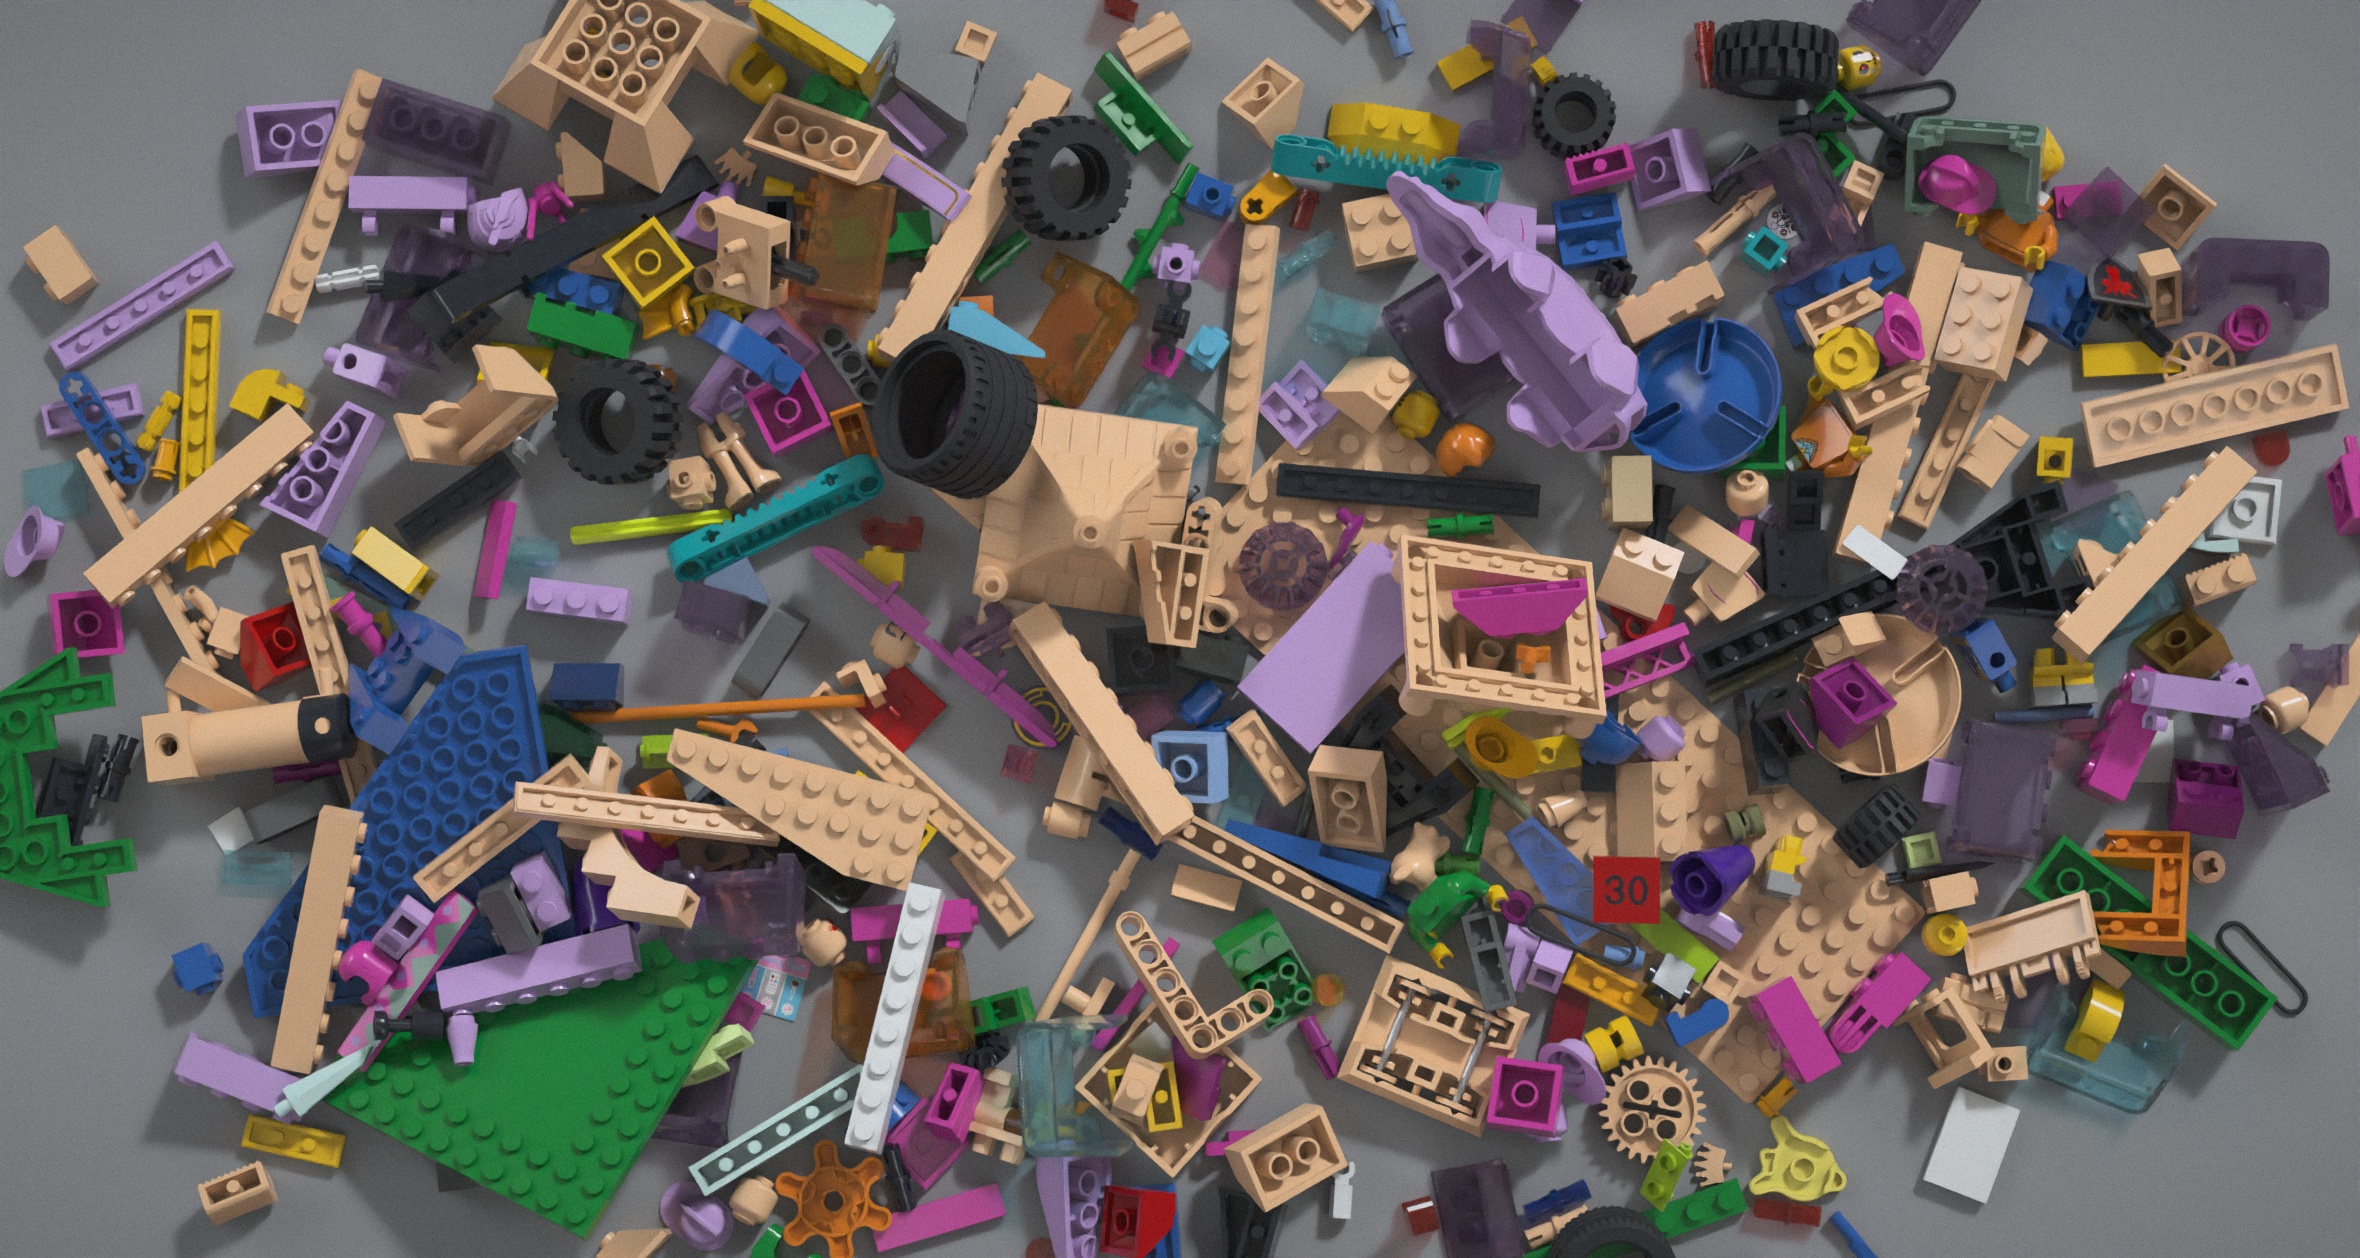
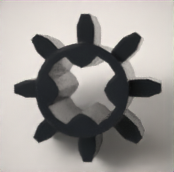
[1594,258,1638,298]

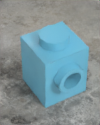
[1185,325,1230,375]

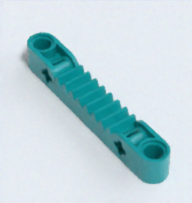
[1271,134,1502,203]
[666,454,885,584]

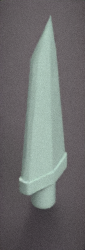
[274,1044,372,1117]

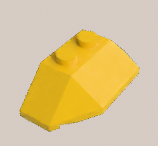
[1327,102,1461,165]

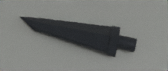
[363,270,443,303]
[1885,861,1995,887]

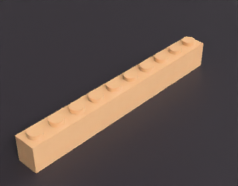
[876,73,1073,363]
[1831,241,1965,568]

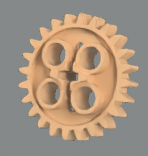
[1597,1056,1706,1163]

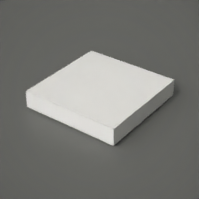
[2208,476,2282,546]

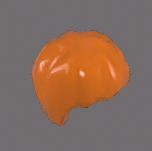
[1436,423,1496,477]

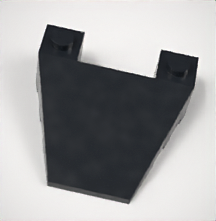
[1943,480,2094,620]
[1340,684,1480,837]

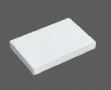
[1922,1086,2021,1204]

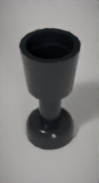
[373,1009,443,1042]

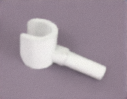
[512,436,538,464]

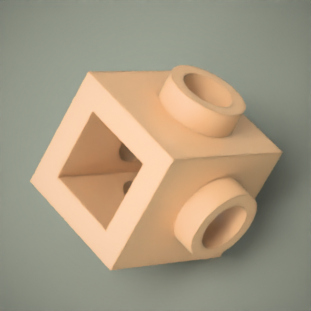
[666,456,716,510]

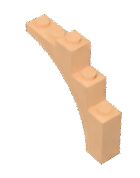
[556,746,701,930]

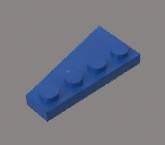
[1770,243,1905,349]

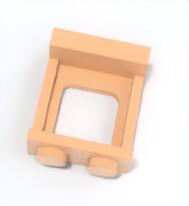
[1892,986,1995,1090]

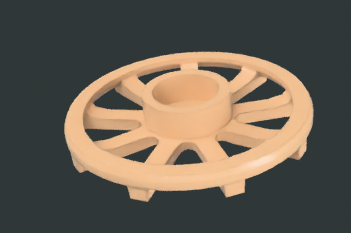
[2163,332,2236,383]

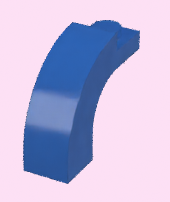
[694,309,805,395]

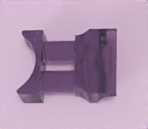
[2289,643,2349,688]

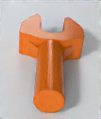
[1516,641,1551,674]
[696,717,759,743]

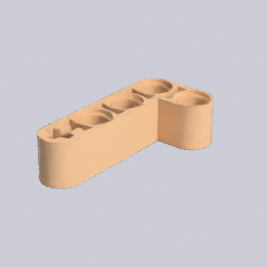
[1181,497,1239,633]

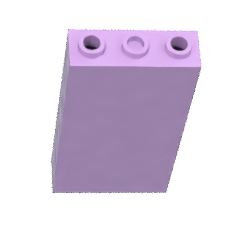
[1237,541,1405,756]

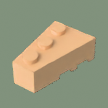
[1613,260,1725,349]
[1133,539,1210,648]

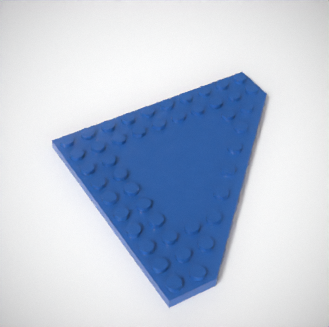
[242,644,577,1018]

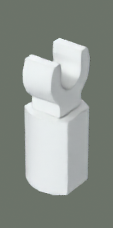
[1328,1162,1355,1219]

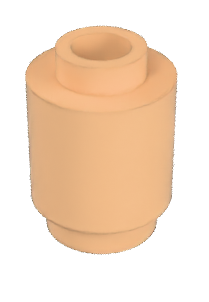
[1042,801,1092,840]

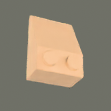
[1308,745,1387,853]

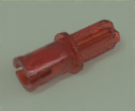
[1753,1198,1822,1228]

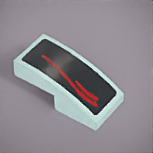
[2187,532,2239,556]

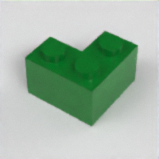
[1783,89,1857,188]

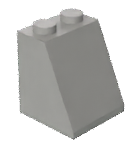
[890,45,981,136]

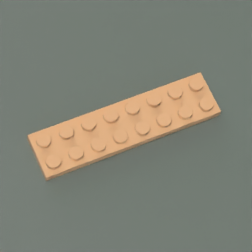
[2079,344,2349,468]

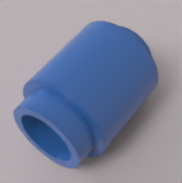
[1177,678,1226,726]

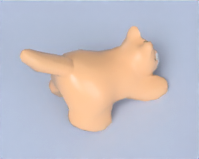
[1389,822,1451,892]

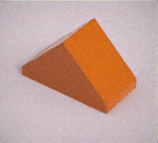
[830,402,880,459]

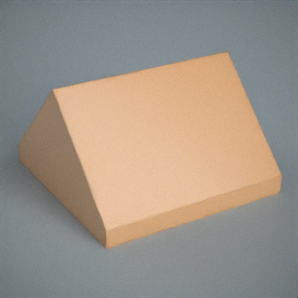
[2126,164,2217,251]

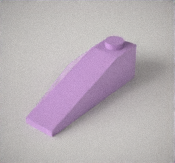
[686,306,822,424]
[1035,1143,1112,1258]

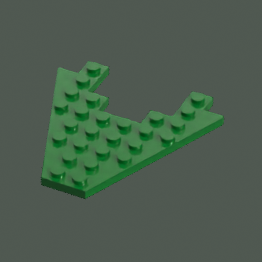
[0,647,138,907]

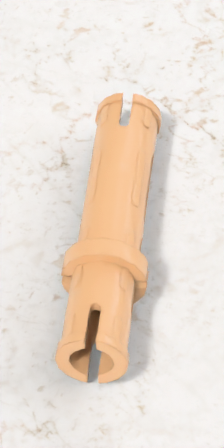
[1693,179,1779,257]

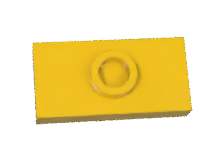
[1530,734,1582,775]

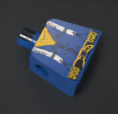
[1949,617,2017,693]

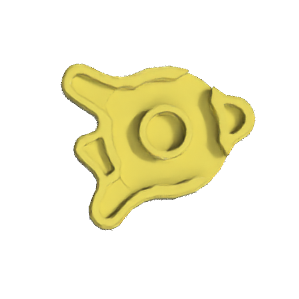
[1748,1115,1847,1202]

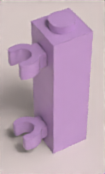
[348,176,477,237]
[2131,669,2255,741]

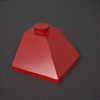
[240,601,312,692]
[1099,1185,1176,1258]

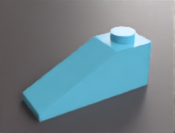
[948,301,1046,359]

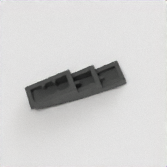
[1460,879,1518,1012]

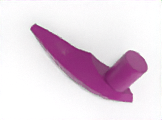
[1328,507,1364,569]

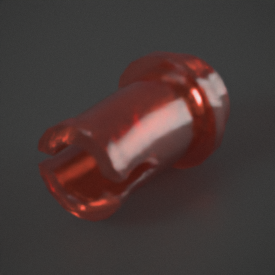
[1289,188,1320,232]

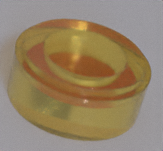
[1311,973,1345,1007]

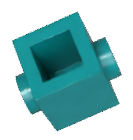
[1739,225,1789,277]

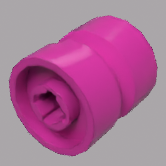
[2218,305,2271,354]

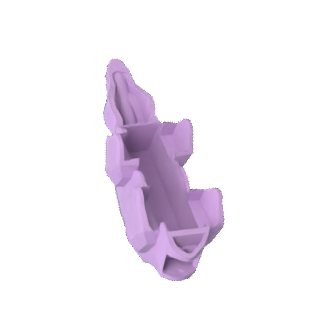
[1386,171,1647,452]

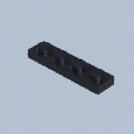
[394,450,522,552]

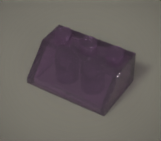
[1430,1157,1525,1258]

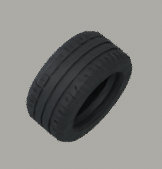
[1547,1205,1676,1258]

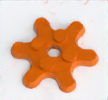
[775,1140,893,1258]

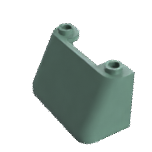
[1904,116,2046,224]

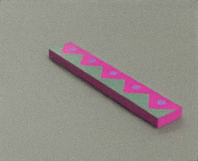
[337,889,479,1072]

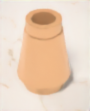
[1536,788,1587,829]

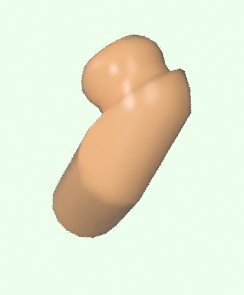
[184,585,218,633]

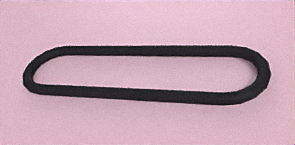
[1851,79,1956,126]
[1525,903,1636,967]
[2218,921,2308,1015]

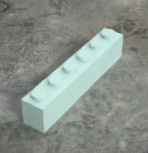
[688,1063,864,1196]

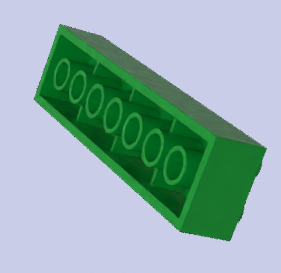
[2017,835,2278,1051]

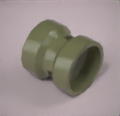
[1724,804,1766,845]

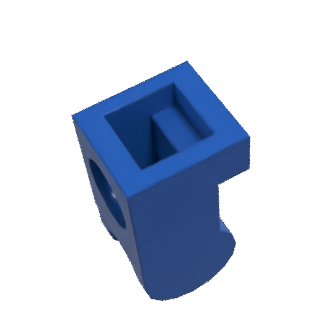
[1662,999,1729,1047]

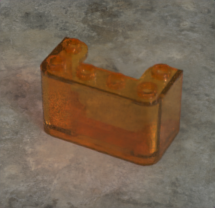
[788,172,897,320]

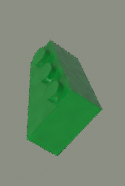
[526,292,640,360]

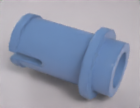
[1602,943,1645,972]

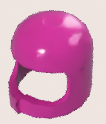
[338,940,399,1007]

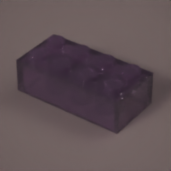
[362,78,512,186]

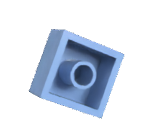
[1151,730,1229,804]

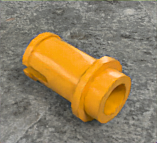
[150,438,180,482]
[1756,1077,1799,1119]

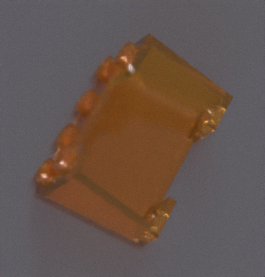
[1013,251,1139,409]

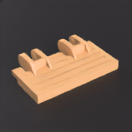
[1964,890,2102,1005]

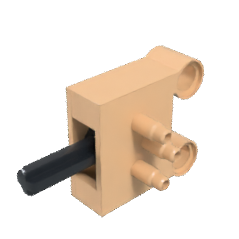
[693,196,820,310]

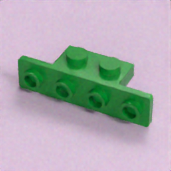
[1093,51,1193,164]

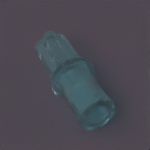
[1276,229,1339,280]

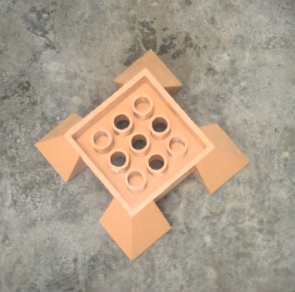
[491,0,760,194]

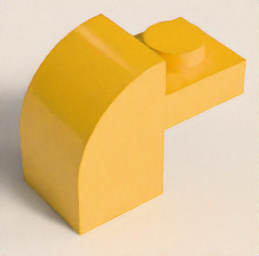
[229,369,311,423]
[2064,979,2124,1063]

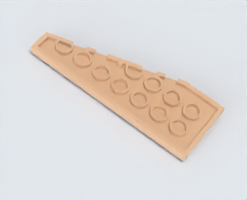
[666,728,934,891]

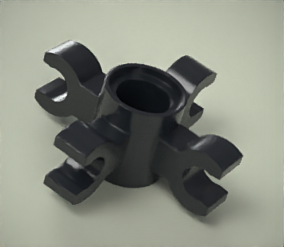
[1151,280,1192,362]

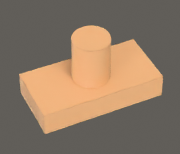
[1061,977,1116,1041]

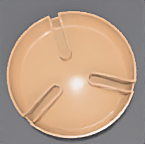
[1796,614,1962,777]

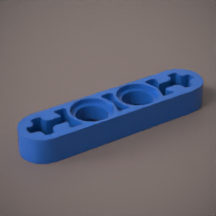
[59,372,146,485]

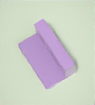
[876,90,947,160]

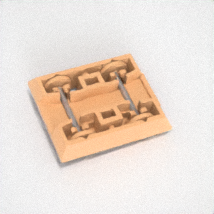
[1336,955,1530,1138]

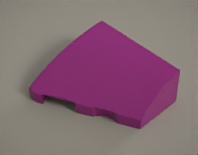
[1172,1035,1227,1121]

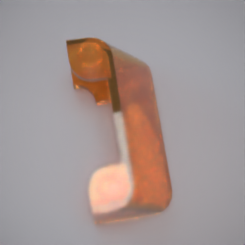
[831,947,975,1064]

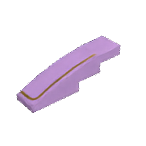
[881,142,972,222]

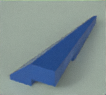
[1225,819,1392,900]

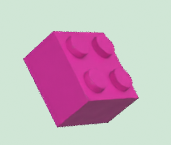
[743,366,834,459]
[1487,1056,1565,1138]

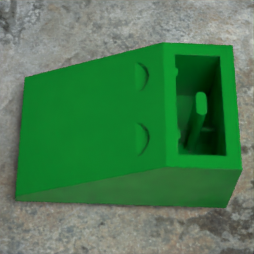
[1212,907,1317,1032]

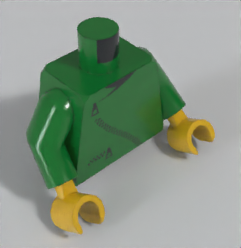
[1406,871,1509,969]

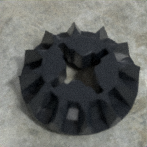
[958,1032,1011,1070]

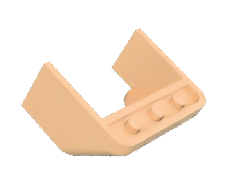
[393,344,558,467]

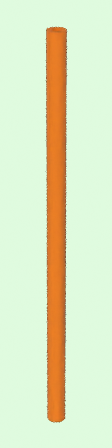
[570,694,866,725]

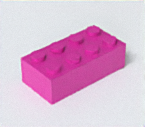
[2075,665,2161,805]

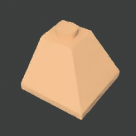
[1221,58,1304,150]
[596,1228,674,1258]

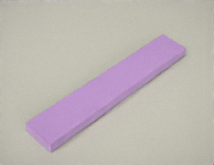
[49,240,235,372]

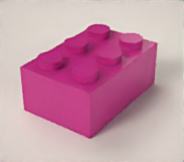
[1748,976,1842,1084]

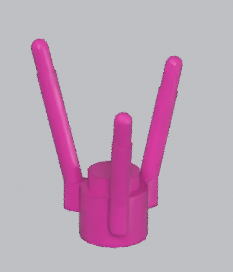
[527,181,573,241]

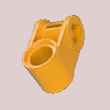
[1239,170,1299,225]

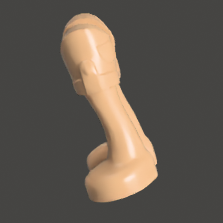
[696,411,782,511]

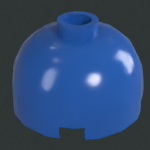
[1576,709,1641,765]

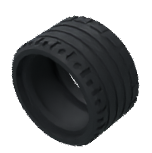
[873,329,1038,499]

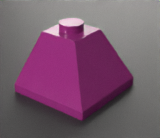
[1809,657,1898,750]

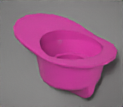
[1918,155,1997,215]
[1874,293,1925,367]

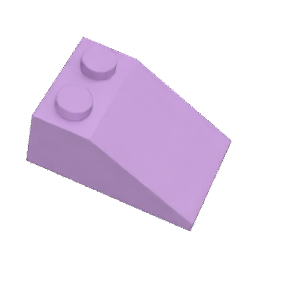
[235,100,341,179]

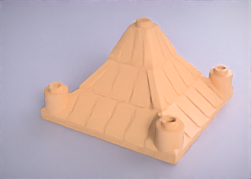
[972,404,1198,621]
[1391,534,1607,739]

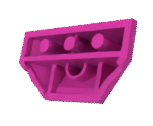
[1451,578,1588,639]

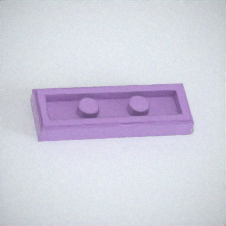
[40,383,145,439]

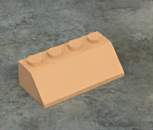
[743,92,894,186]

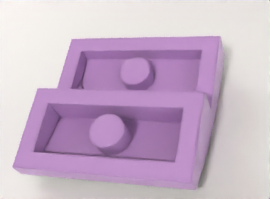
[1259,359,1342,450]

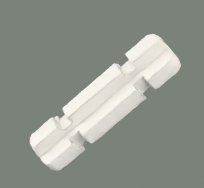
[315,265,380,293]

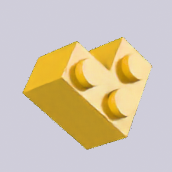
[1107,1061,1183,1132]

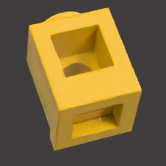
[2036,436,2074,485]

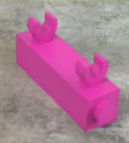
[850,899,979,964]

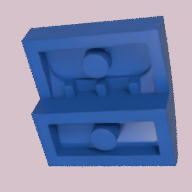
[1552,192,1627,271]

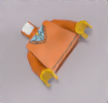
[1955,191,2058,274]
[1785,376,1873,479]

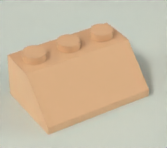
[1615,761,1688,863]
[1223,1103,1348,1212]

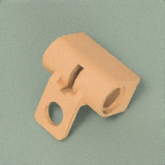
[1956,414,2030,492]
[1054,735,1129,812]

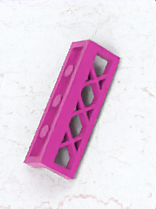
[1601,622,1694,699]

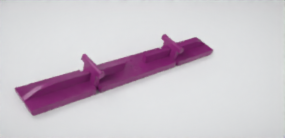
[812,545,1059,748]

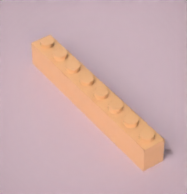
[83,403,315,609]
[2052,446,2258,664]
[1008,601,1195,846]
[270,805,368,1074]
[1167,816,1404,955]

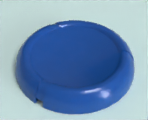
[1630,317,1783,475]

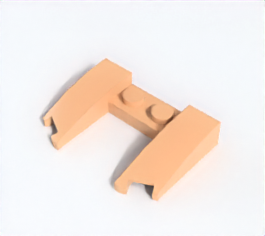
[1794,277,1930,431]

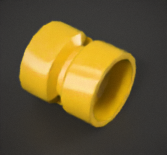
[1583,1015,1644,1073]

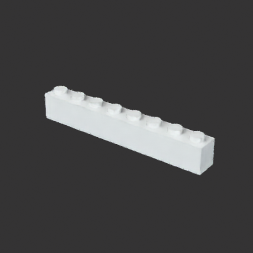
[844,882,945,1155]

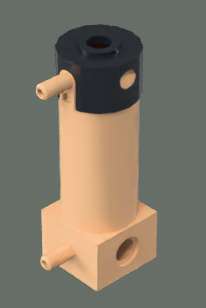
[141,668,358,786]

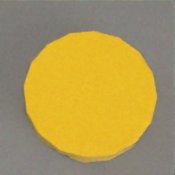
[1813,326,1880,392]

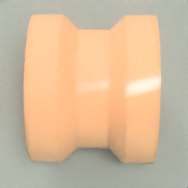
[2189,850,2226,884]

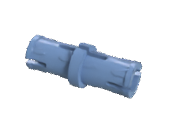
[1373,0,1414,60]

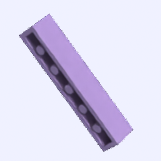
[435,924,643,1018]

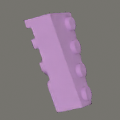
[259,401,387,538]
[174,1030,304,1124]

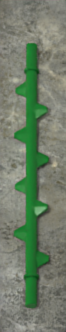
[1045,163,1199,408]

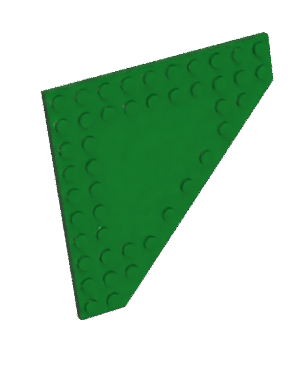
[320,924,762,1242]

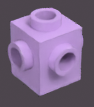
[1152,243,1200,292]

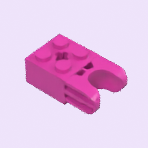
[1823,952,1932,1054]

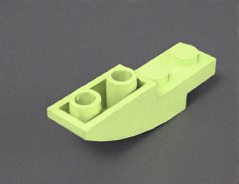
[682,1023,755,1087]

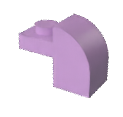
[371,894,434,961]

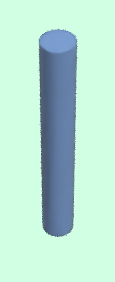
[1993,705,2094,725]

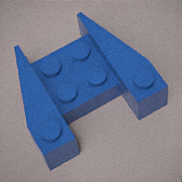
[349,606,466,755]

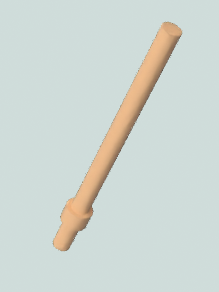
[1033,849,1141,1028]

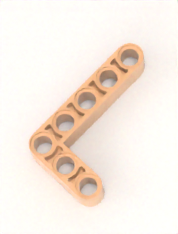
[1113,911,1274,1059]

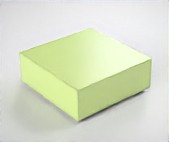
[1901,831,1942,869]

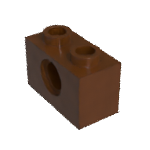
[676,837,754,884]

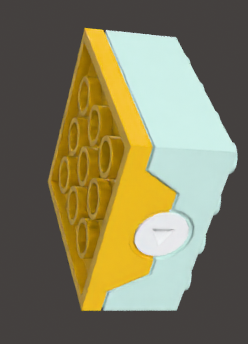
[748,0,903,103]

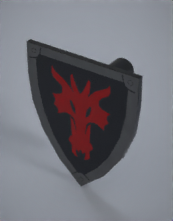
[2086,253,2153,321]

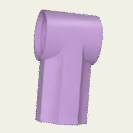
[1674,908,1745,952]
[1503,923,1541,993]

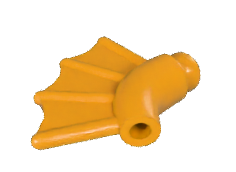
[637,283,695,340]
[185,518,255,572]

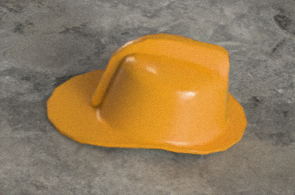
[1465,716,1538,779]

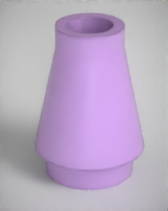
[445,1015,478,1066]

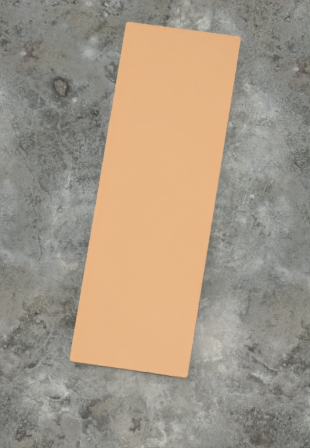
[1193,412,1925,1103]

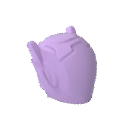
[467,188,529,256]

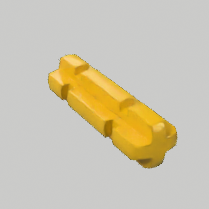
[135,390,182,452]

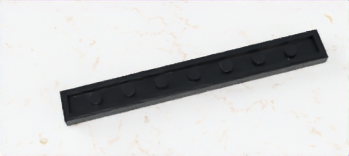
[1276,463,1541,519]

